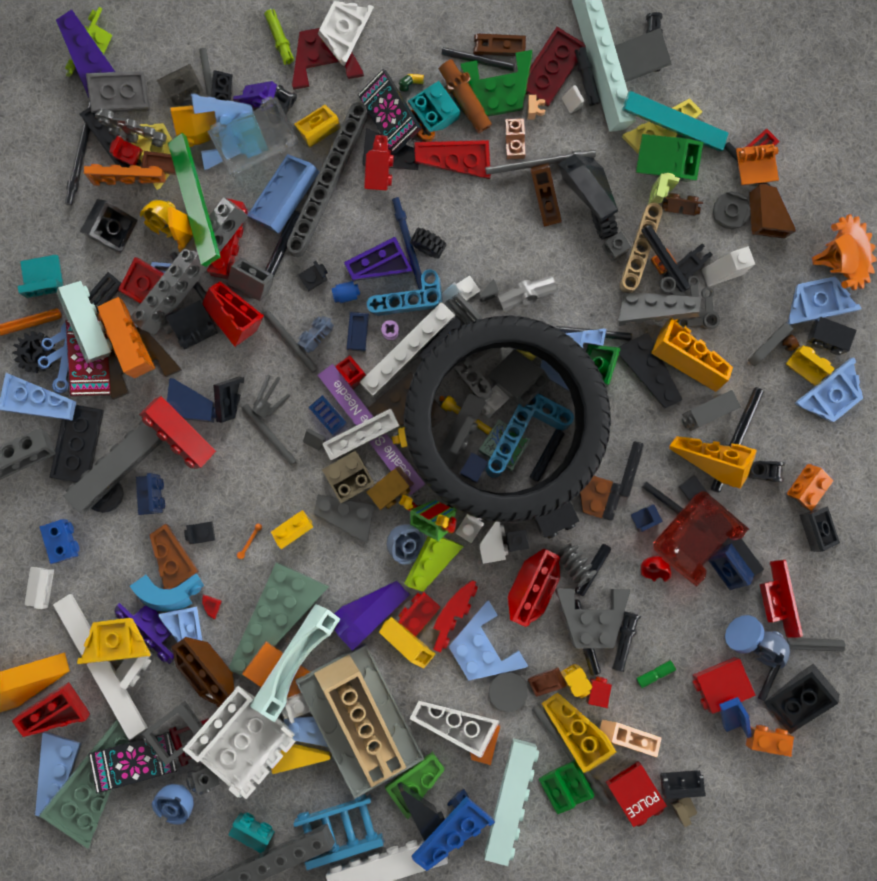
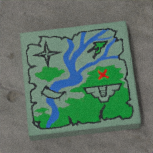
[478,419,531,472]

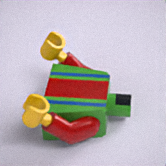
[399,495,457,541]

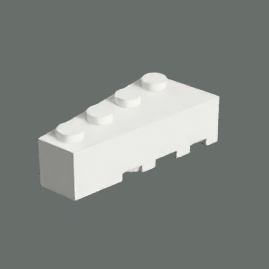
[410,701,500,758]

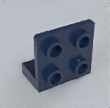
[136,473,165,515]

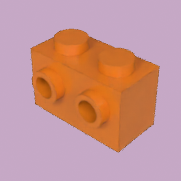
[746,725,794,757]

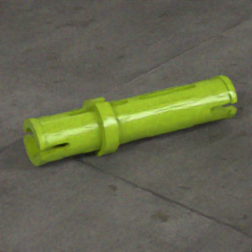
[264,9,295,65]

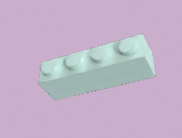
[57,281,112,363]

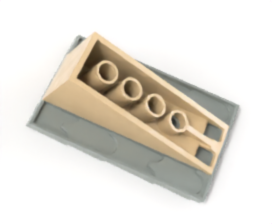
[295,643,424,799]

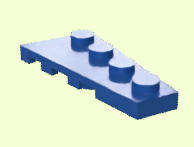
[411,796,495,871]

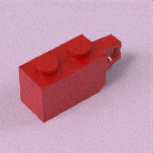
[364,135,394,191]

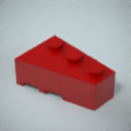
[202,281,264,347]
[12,682,90,737]

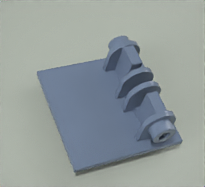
[297,316,334,353]

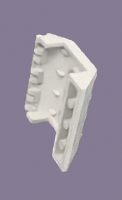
[183,686,296,799]

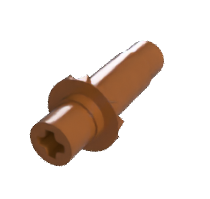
[438,59,492,134]

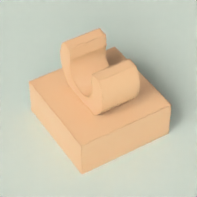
[527,95,545,120]

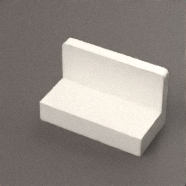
[25,567,54,609]

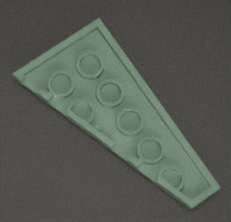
[229,562,330,678]
[39,719,131,849]

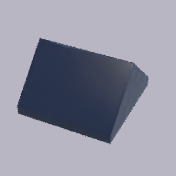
[707,543,754,590]

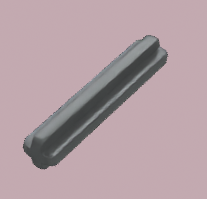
[787,638,846,652]

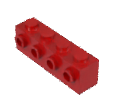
[207,198,248,280]
[139,396,216,469]

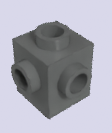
[186,763,220,795]

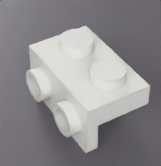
[116,651,153,690]

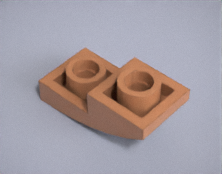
[505,118,526,159]

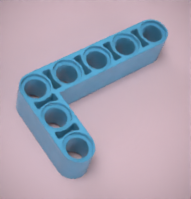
[486,394,574,478]

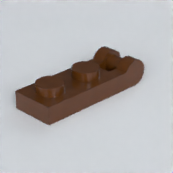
[473,33,526,56]

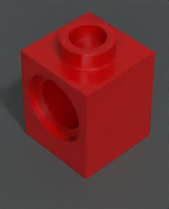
[586,676,612,708]

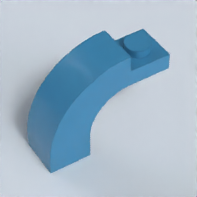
[130,574,204,612]

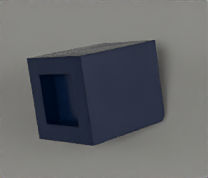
[460,452,488,483]
[631,504,663,532]

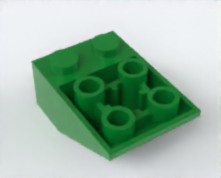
[636,134,704,182]

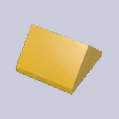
[294,105,341,148]

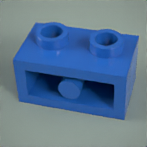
[40,519,80,564]

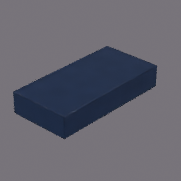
[347,312,369,352]

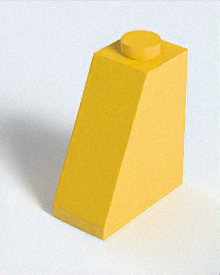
[379,617,436,669]

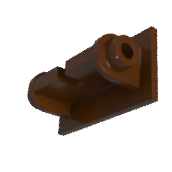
[662,193,703,216]

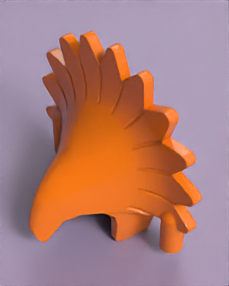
[812,214,876,290]

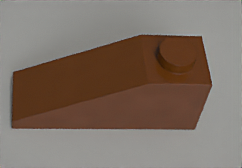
[531,163,562,227]

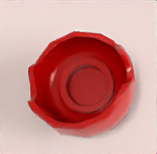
[640,556,671,582]

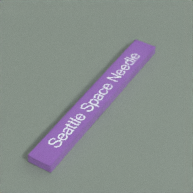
[318,364,425,496]

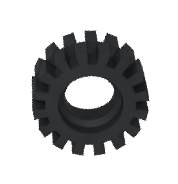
[591,210,618,240]
[410,227,446,259]

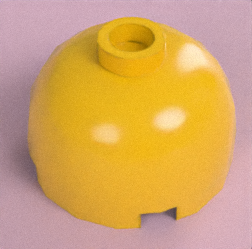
[140,200,176,238]

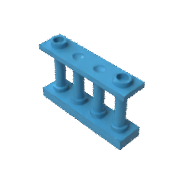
[293,794,384,870]

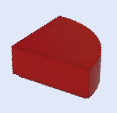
[202,594,222,619]

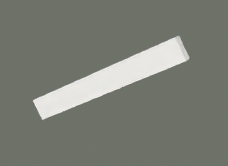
[53,594,148,740]

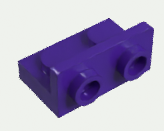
[233,81,277,108]

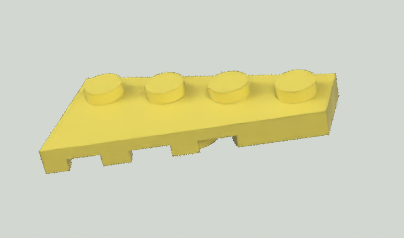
[622,98,703,154]

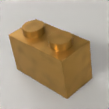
[366,466,414,510]

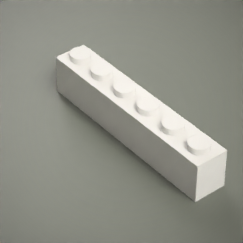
[360,302,455,398]
[326,840,448,881]

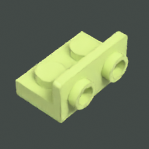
[648,173,680,205]

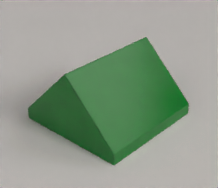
[586,344,620,387]

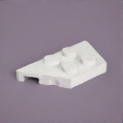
[318,1,374,66]

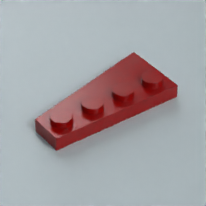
[414,140,491,179]

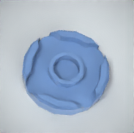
[725,615,764,653]

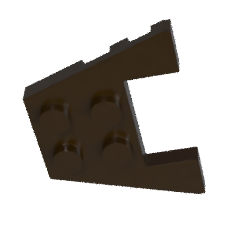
[108,327,182,400]

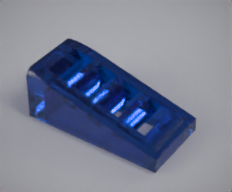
[308,395,348,436]

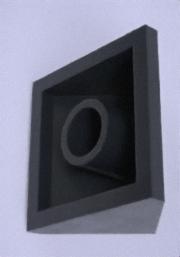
[799,506,840,552]

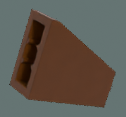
[749,184,796,239]

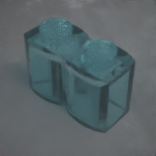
[230,111,269,158]

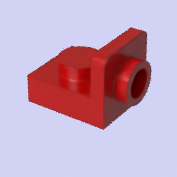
[109,135,143,165]

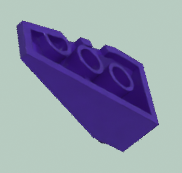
[334,581,410,650]

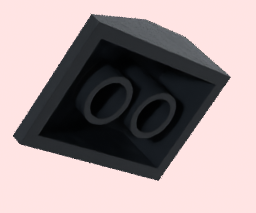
[764,664,840,734]

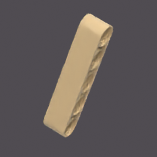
[620,203,662,293]

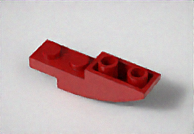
[433,580,478,653]

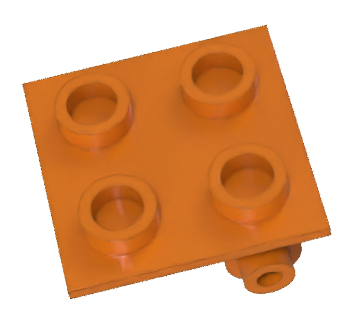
[736,144,779,185]

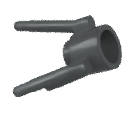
[252,375,290,418]

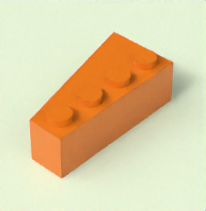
[97,297,155,378]

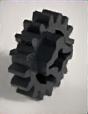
[12,331,56,373]

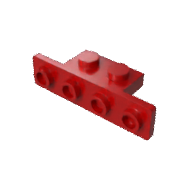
[759,559,803,638]

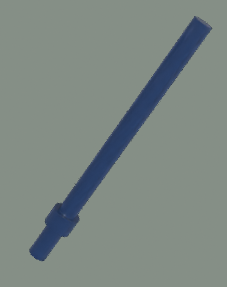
[392,197,430,302]

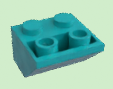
[408,81,460,132]

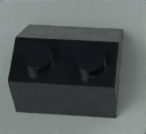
[80,199,138,253]

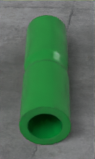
[636,660,676,688]

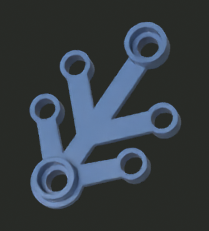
[38,323,69,394]

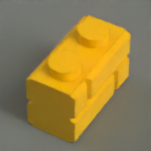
[561,664,592,699]

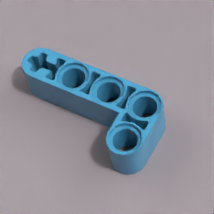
[367,269,442,316]

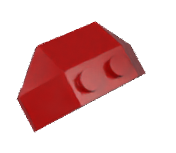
[508,549,560,627]

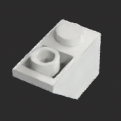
[479,522,508,563]

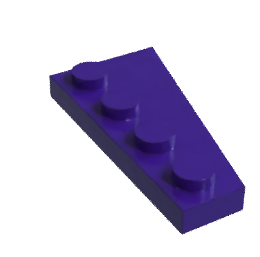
[56,9,115,98]

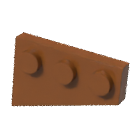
[149,524,199,589]

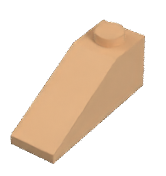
[600,720,661,757]

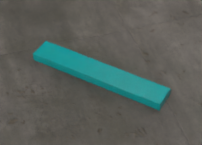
[622,91,729,152]

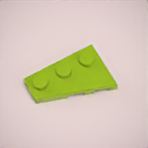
[404,536,464,592]

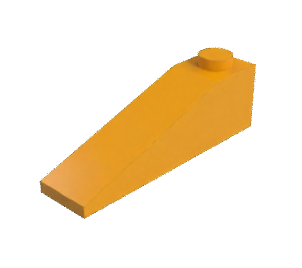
[0,652,70,712]

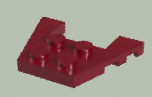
[292,28,364,90]

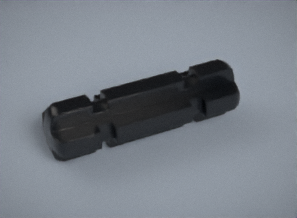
[602,483,623,521]

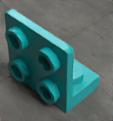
[18,255,64,298]
[228,812,275,853]

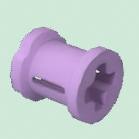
[381,320,399,340]

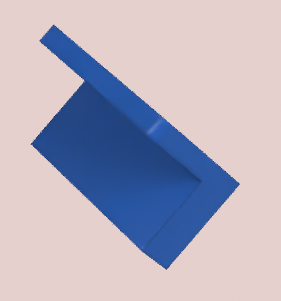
[719,697,752,738]

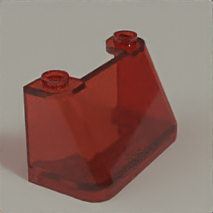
[653,491,749,587]

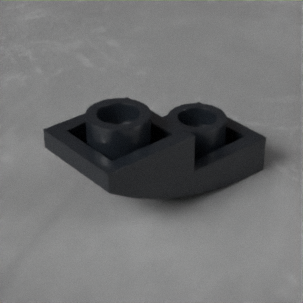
[210,70,233,101]

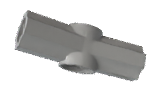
[497,276,557,312]

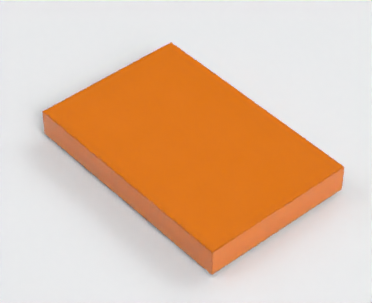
[243,641,310,698]

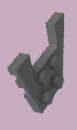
[555,589,630,648]

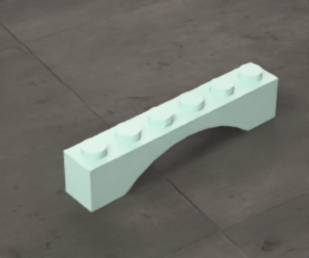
[250,604,340,722]

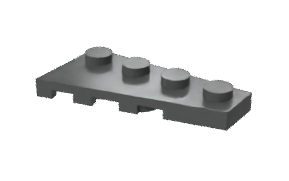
[619,292,701,326]

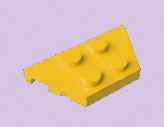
[77,618,150,664]

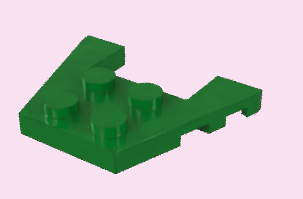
[461,50,533,116]

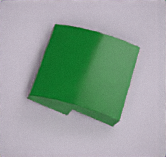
[539,760,595,814]

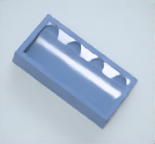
[248,154,319,234]

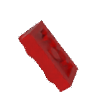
[398,592,441,637]

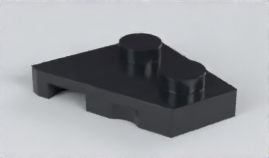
[213,377,244,423]

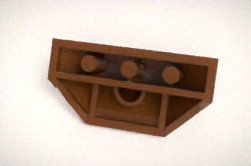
[171,637,234,707]

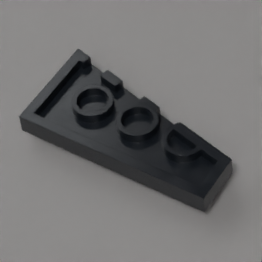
[618,332,683,409]

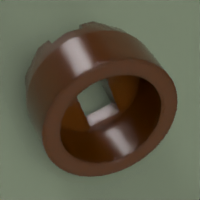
[782,334,800,351]

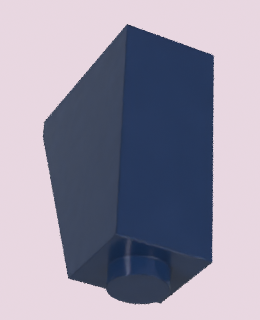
[167,378,216,423]

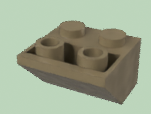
[322,450,375,503]

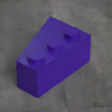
[344,237,412,281]

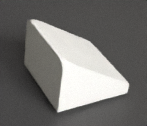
[562,85,584,113]

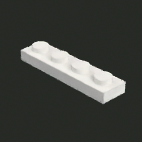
[322,409,400,461]

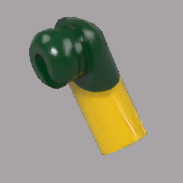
[398,74,424,92]

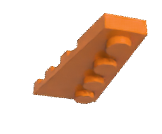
[84,164,166,186]

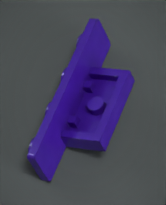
[114,603,174,664]

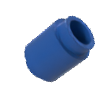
[331,281,360,304]

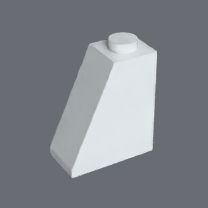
[701,246,755,287]

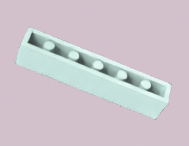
[484,738,539,866]

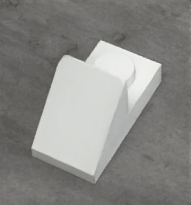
[442,276,480,305]

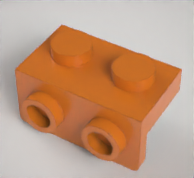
[787,464,833,511]

